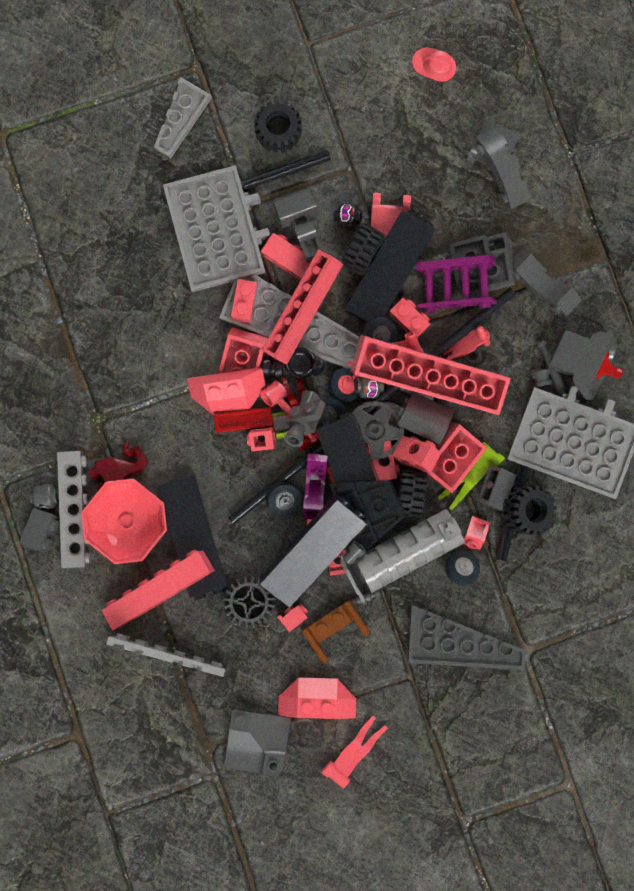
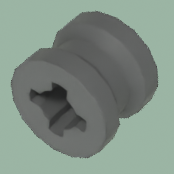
[531,369,553,389]

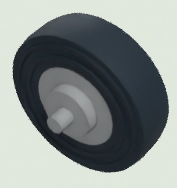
[445,551,480,586]

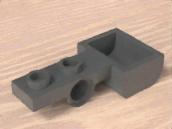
[272,188,324,262]

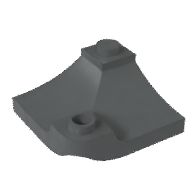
[450,232,515,299]
[224,709,291,776]

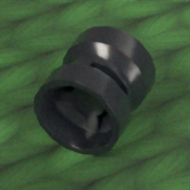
[263,358,283,379]

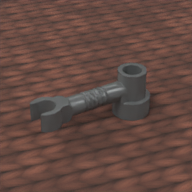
[343,541,366,565]

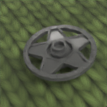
[350,401,404,459]

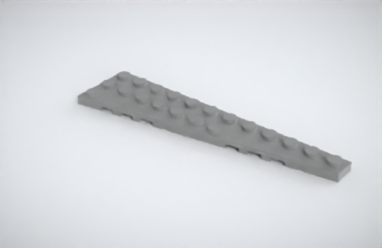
[219,275,434,400]

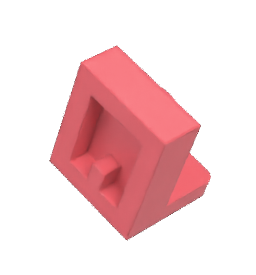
[464,516,490,550]

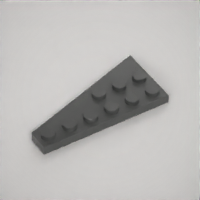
[408,605,526,670]

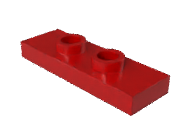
[214,407,273,433]

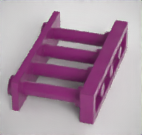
[416,255,497,313]

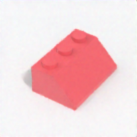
[422,422,487,493]

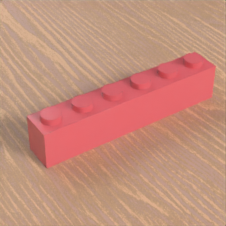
[262,249,343,365]
[101,549,215,631]

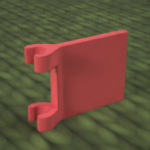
[371,193,411,241]

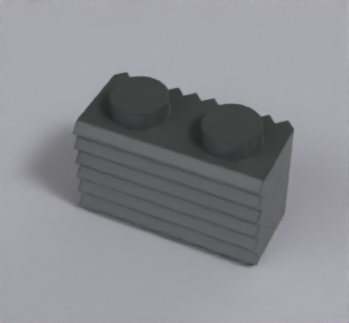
[477,466,516,511]

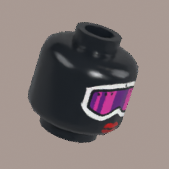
[334,203,362,229]

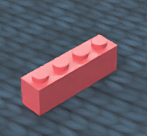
[261,233,337,286]

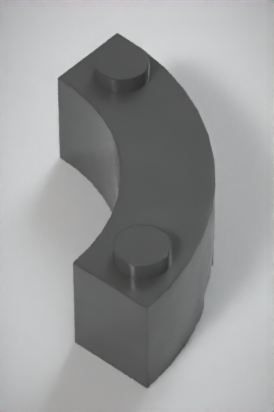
[476,128,531,209]
[512,250,582,316]

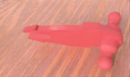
[440,326,490,360]

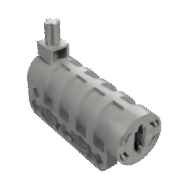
[355,509,465,593]

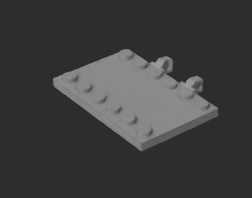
[163,165,270,292]
[507,386,634,499]

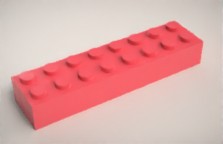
[350,335,511,415]

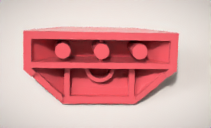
[187,367,266,415]
[278,677,356,719]

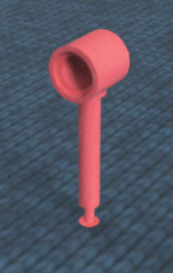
[260,381,317,442]

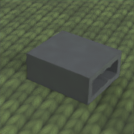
[397,392,454,445]

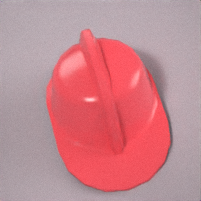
[412,47,456,82]

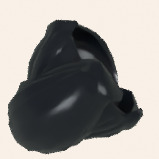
[284,347,325,379]

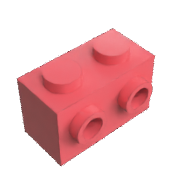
[389,298,430,338]

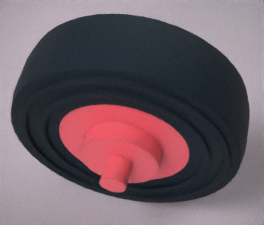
[328,368,359,403]

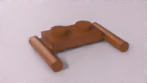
[302,600,371,664]

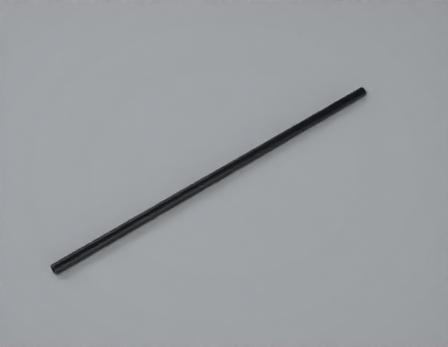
[228,287,516,525]

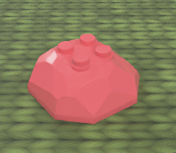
[81,479,167,564]

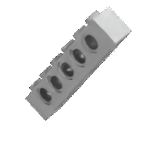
[57,451,90,569]

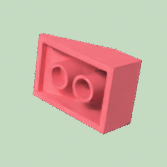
[218,327,268,374]

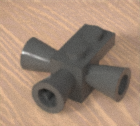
[274,391,325,447]

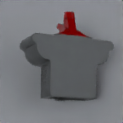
[550,330,623,400]

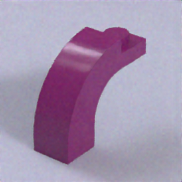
[303,454,327,519]

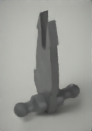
[340,555,381,605]

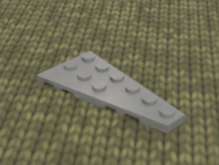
[106,633,226,677]

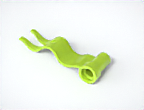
[438,442,505,511]

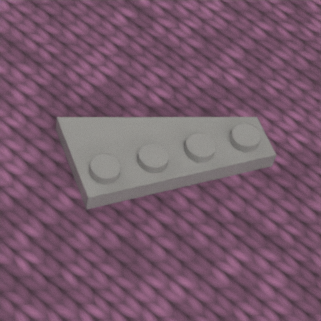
[154,77,212,159]

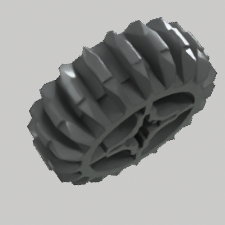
[223,576,275,629]

